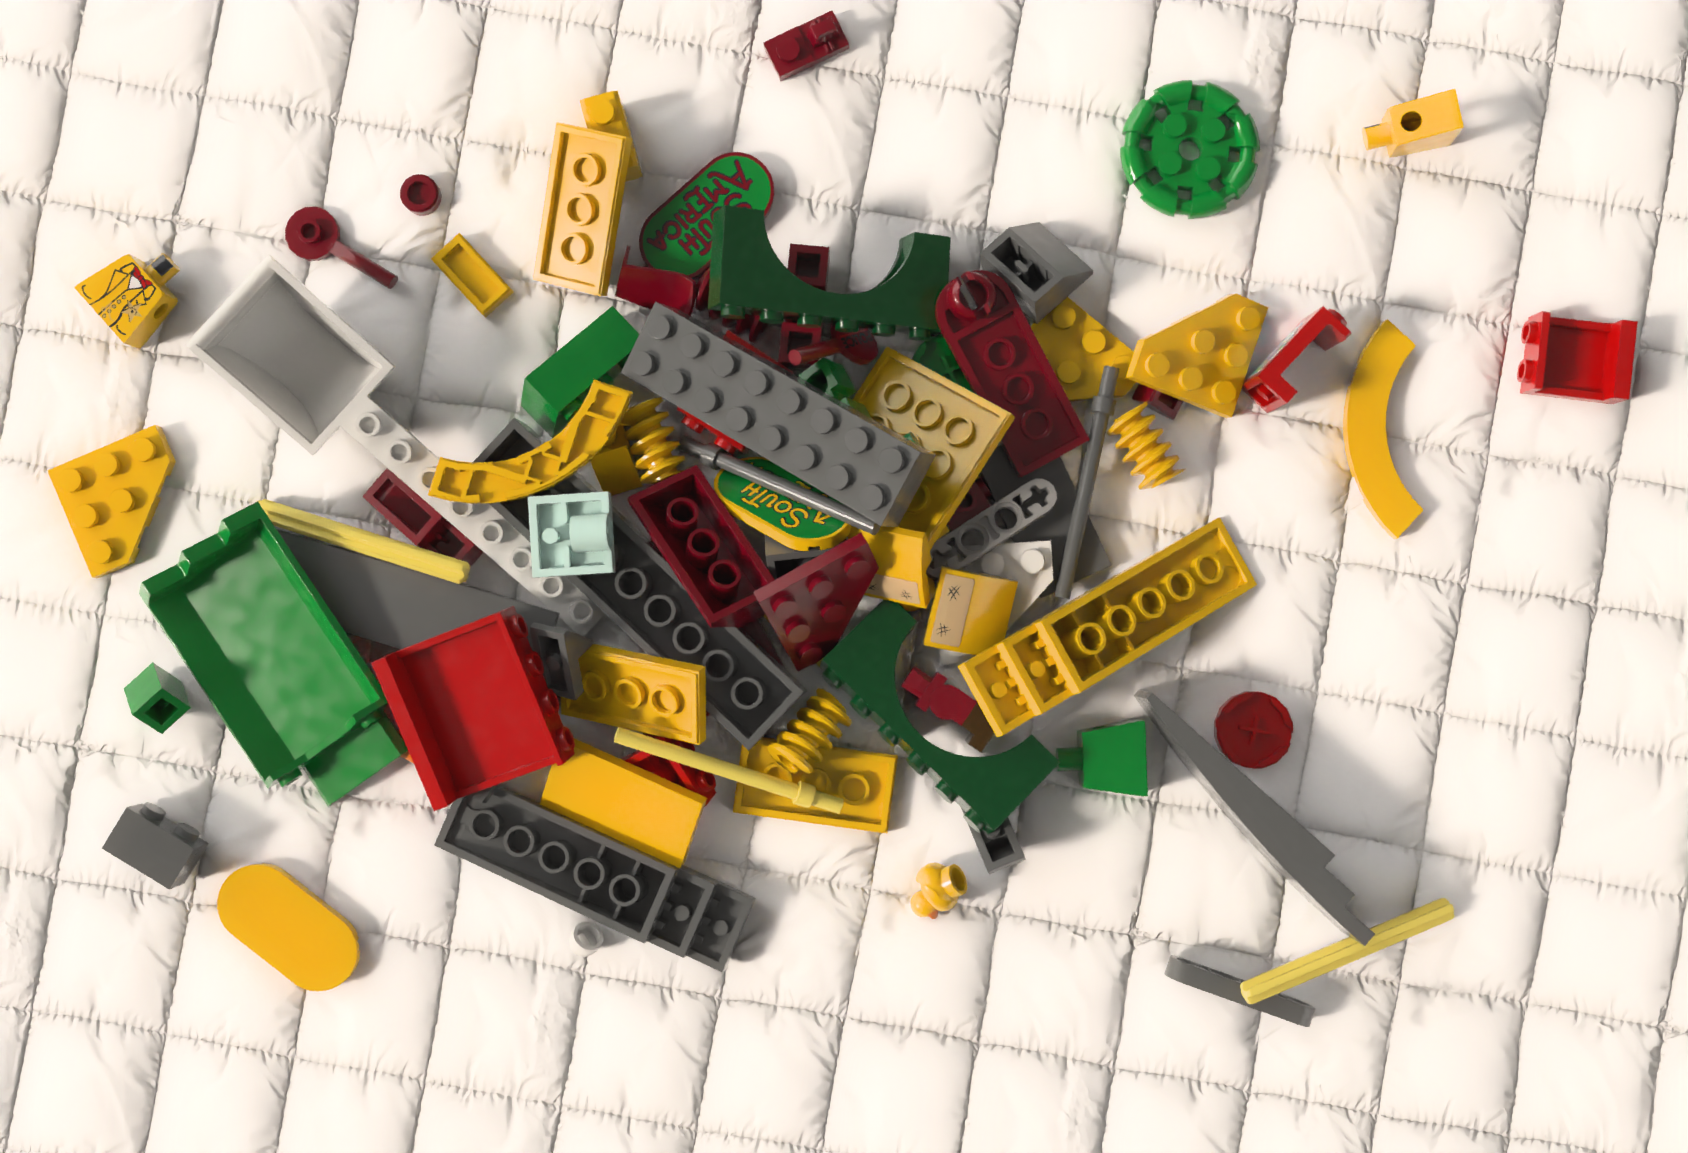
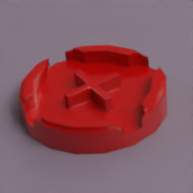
[1214,691,1293,769]

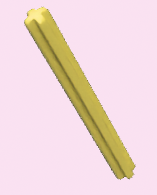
[258,499,470,584]
[1240,898,1455,1005]

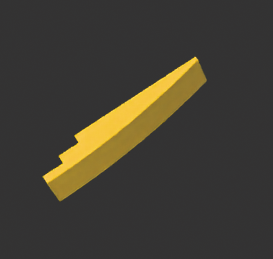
[958,517,1257,737]

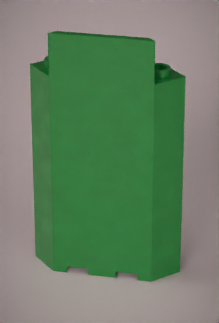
[139,501,408,807]

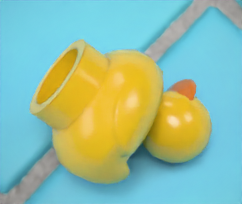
[911,862,967,919]

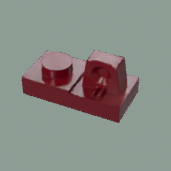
[763,10,849,82]

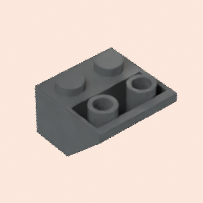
[980,222,1093,324]

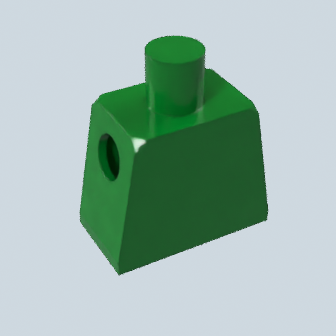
[1055,719,1148,796]

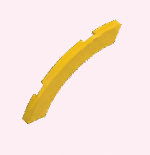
[1343,319,1423,539]
[428,380,633,504]

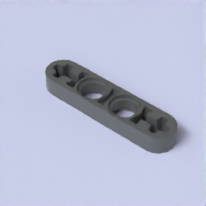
[1164,955,1316,1027]

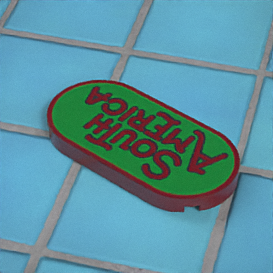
[639,152,775,280]

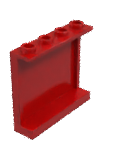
[371,606,575,811]

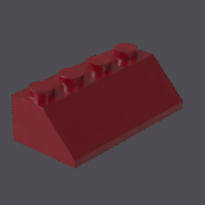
[627,465,775,628]

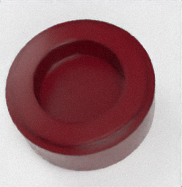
[400,174,442,216]

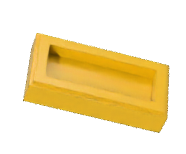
[431,233,514,318]

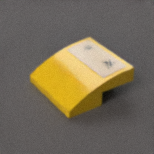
[848,525,932,609]
[923,566,1018,655]

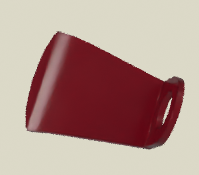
[615,245,696,316]

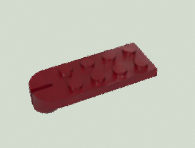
[935,270,1090,478]

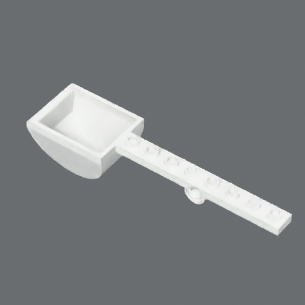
[185,254,605,636]

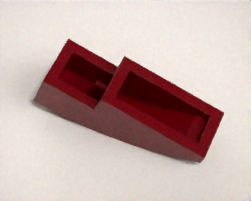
[362,468,484,568]

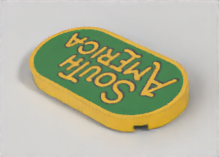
[714,457,850,551]

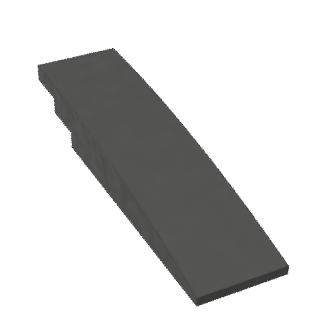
[277,529,560,651]
[1134,690,1375,946]
[434,785,756,972]

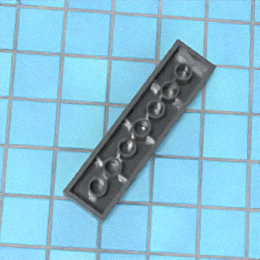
[621,302,936,527]

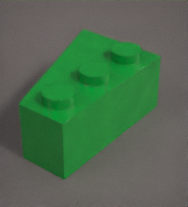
[521,306,639,438]

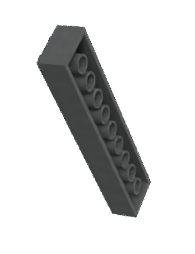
[472,418,807,751]

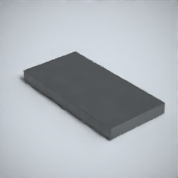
[980,445,1112,598]

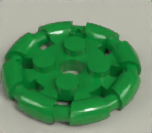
[1120,79,1260,219]

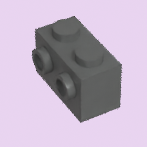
[101,802,209,890]

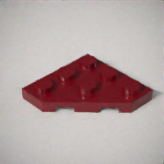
[753,533,879,672]

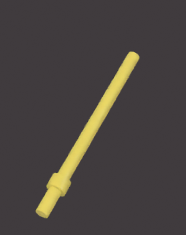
[614,727,844,814]

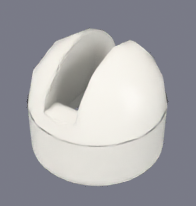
[569,922,603,957]

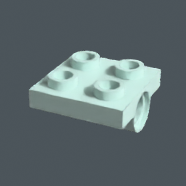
[528,491,616,578]

